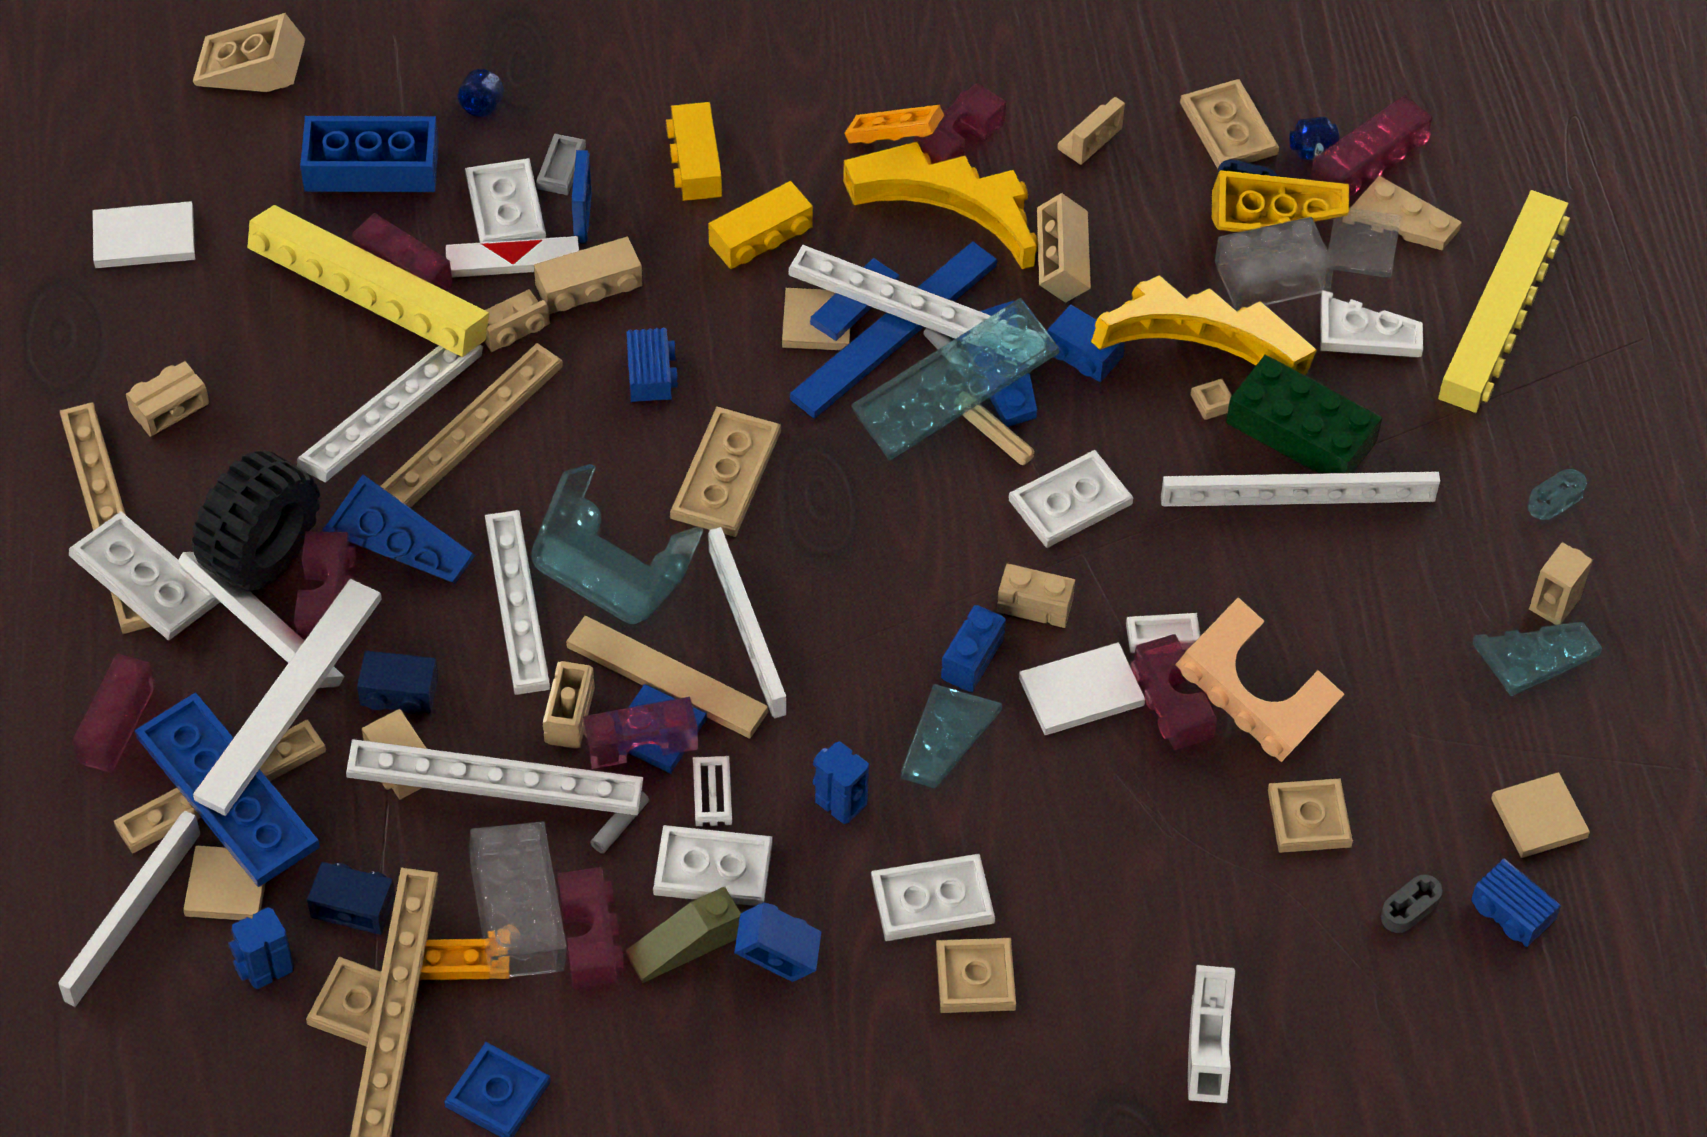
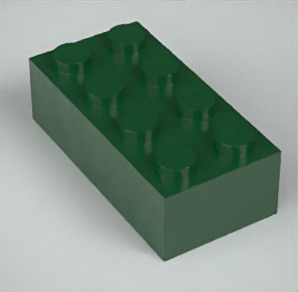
[1226,355,1383,474]

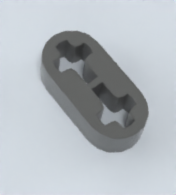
[1381,875,1443,933]

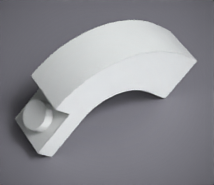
[1188,965,1235,1103]

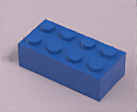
[300,116,439,192]

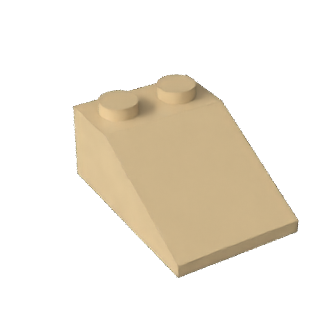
[193,13,305,92]

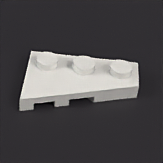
[1321,290,1423,357]

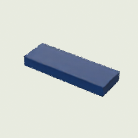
[810,258,899,341]

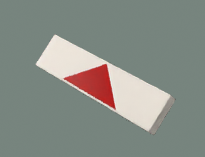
[446,236,579,278]

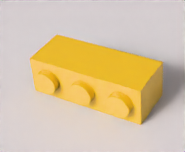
[666,102,722,201]
[708,181,813,269]

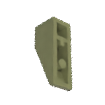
[626,886,741,983]

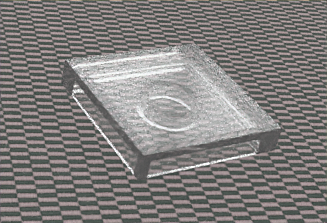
[1325,208,1401,278]

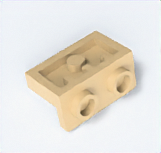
[1058,97,1125,165]
[484,289,550,352]

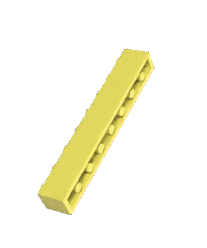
[1438,190,1570,413]
[247,205,489,357]

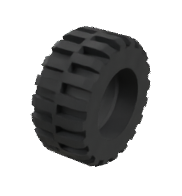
[191,451,320,591]

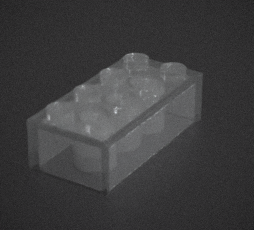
[469,822,567,979]

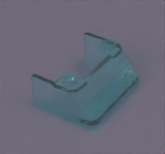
[531,464,703,624]

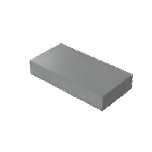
[536,134,586,195]

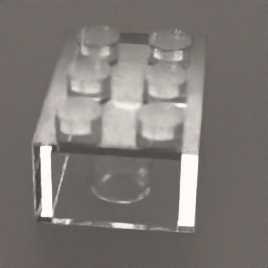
[1214,217,1334,311]

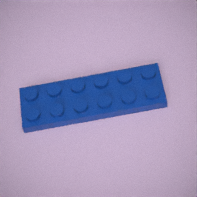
[134,692,320,887]

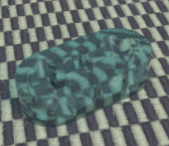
[1527,469,1587,520]

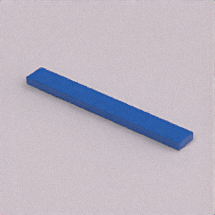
[790,241,997,419]

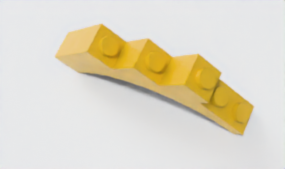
[843,141,1038,269]
[1091,275,1317,375]

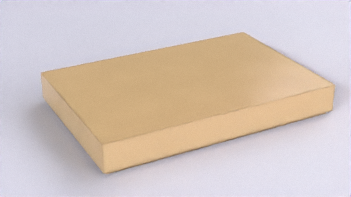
[1180,79,1279,169]

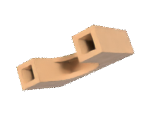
[1175,597,1344,762]

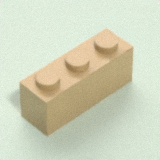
[1037,193,1091,303]
[534,236,642,314]

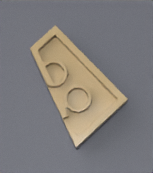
[1342,176,1462,250]

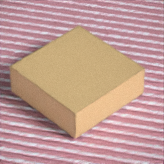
[1191,378,1232,420]

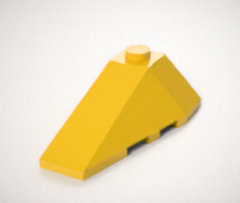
[1212,170,1349,233]

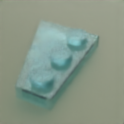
[1472,621,1602,696]
[901,684,1002,788]

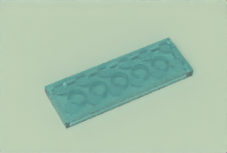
[851,298,1059,461]

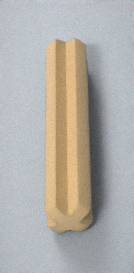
[954,392,1034,465]

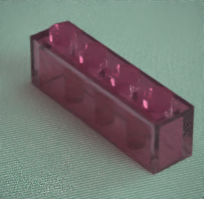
[1310,95,1432,196]

